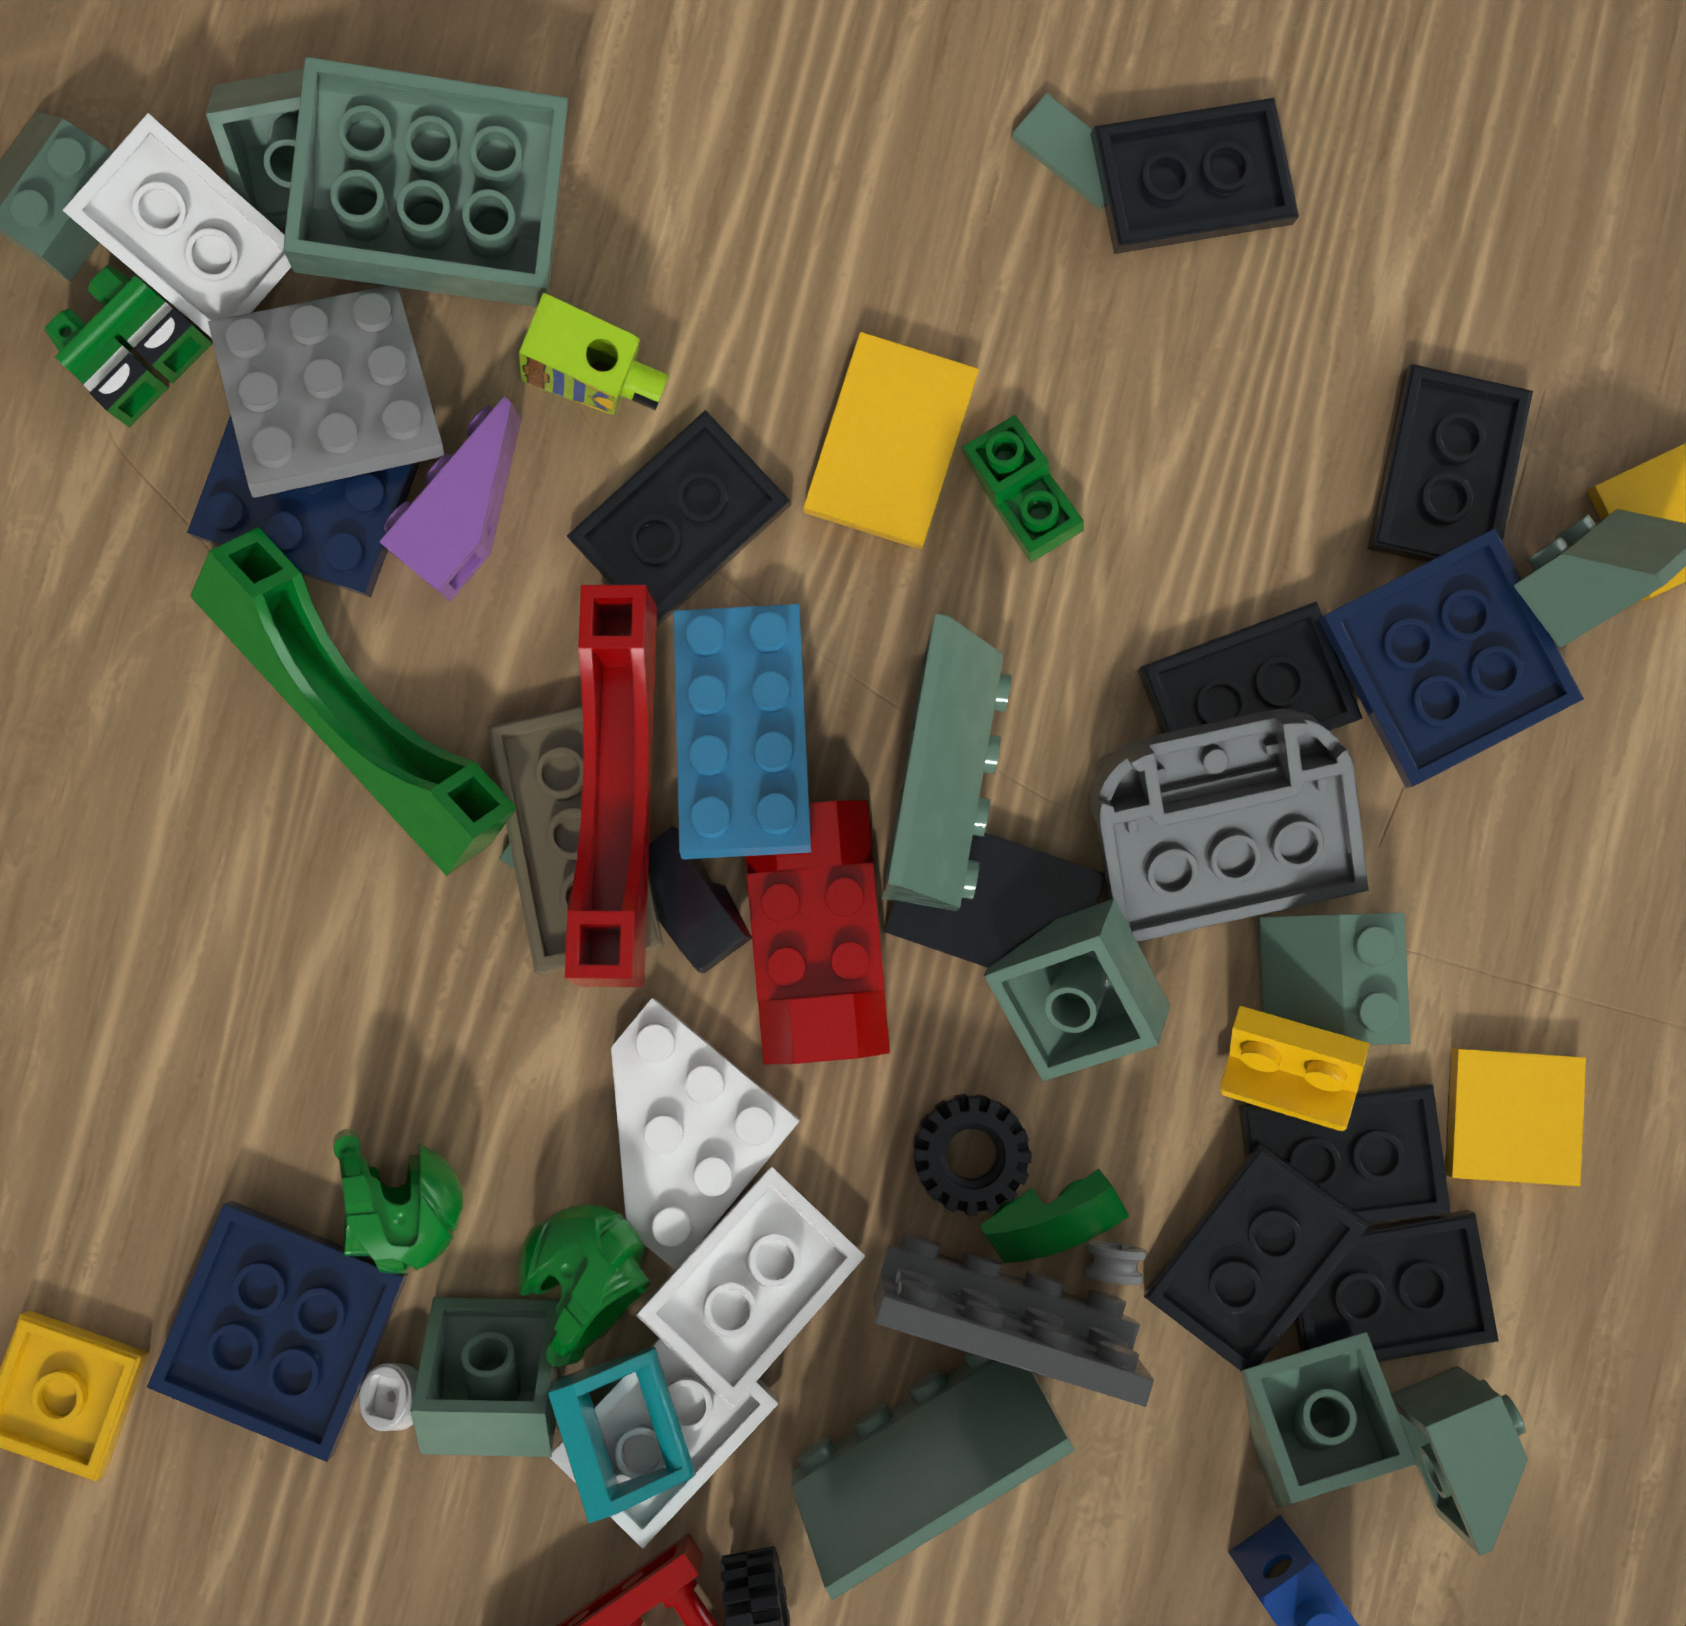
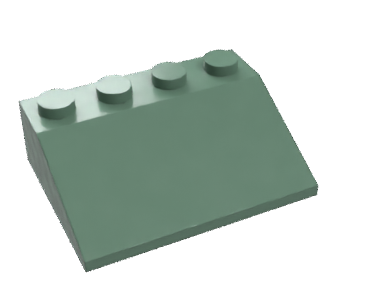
[283,57,568,307]
[881,613,1012,911]
[791,1352,1075,1600]

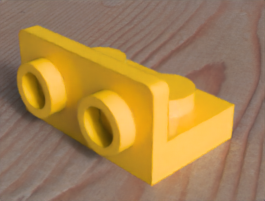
[1220,1006,1370,1131]

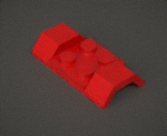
[746,800,890,1065]

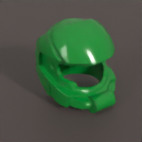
[333,1129,464,1274]
[516,1204,651,1367]

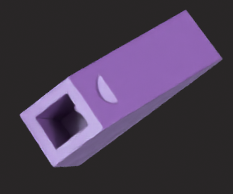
[379,396,522,602]

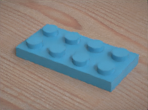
[673,604,812,859]

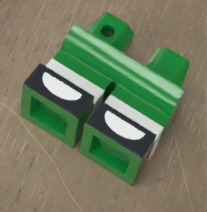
[44,266,212,428]

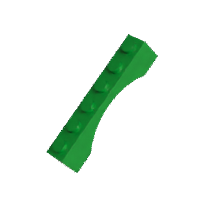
[190,527,517,876]

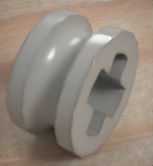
[1084,1241,1146,1285]

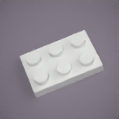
[62,113,291,338]
[635,1167,865,1407]
[550,1338,779,1549]

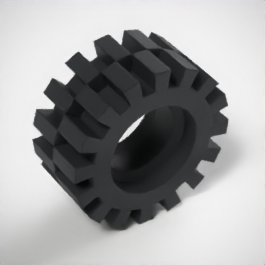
[913,1094,1032,1216]
[720,1546,791,1626]

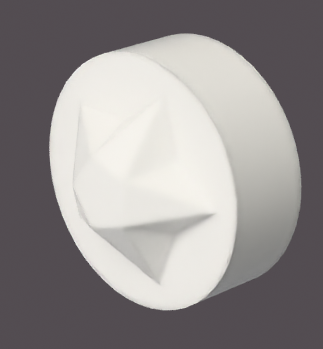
[359,1363,418,1431]

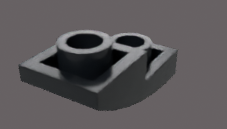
[648,826,752,973]

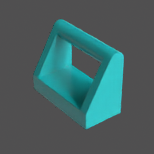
[548,1347,696,1523]

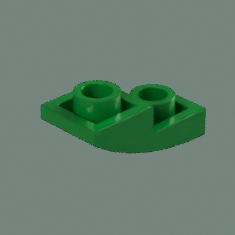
[962,415,1084,563]
[979,1168,1130,1263]

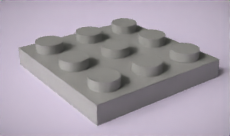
[208,286,444,498]

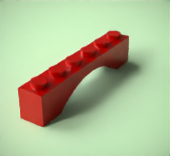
[564,585,657,987]

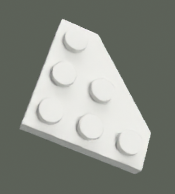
[611,997,800,1270]

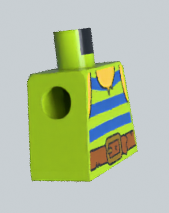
[519,293,669,415]

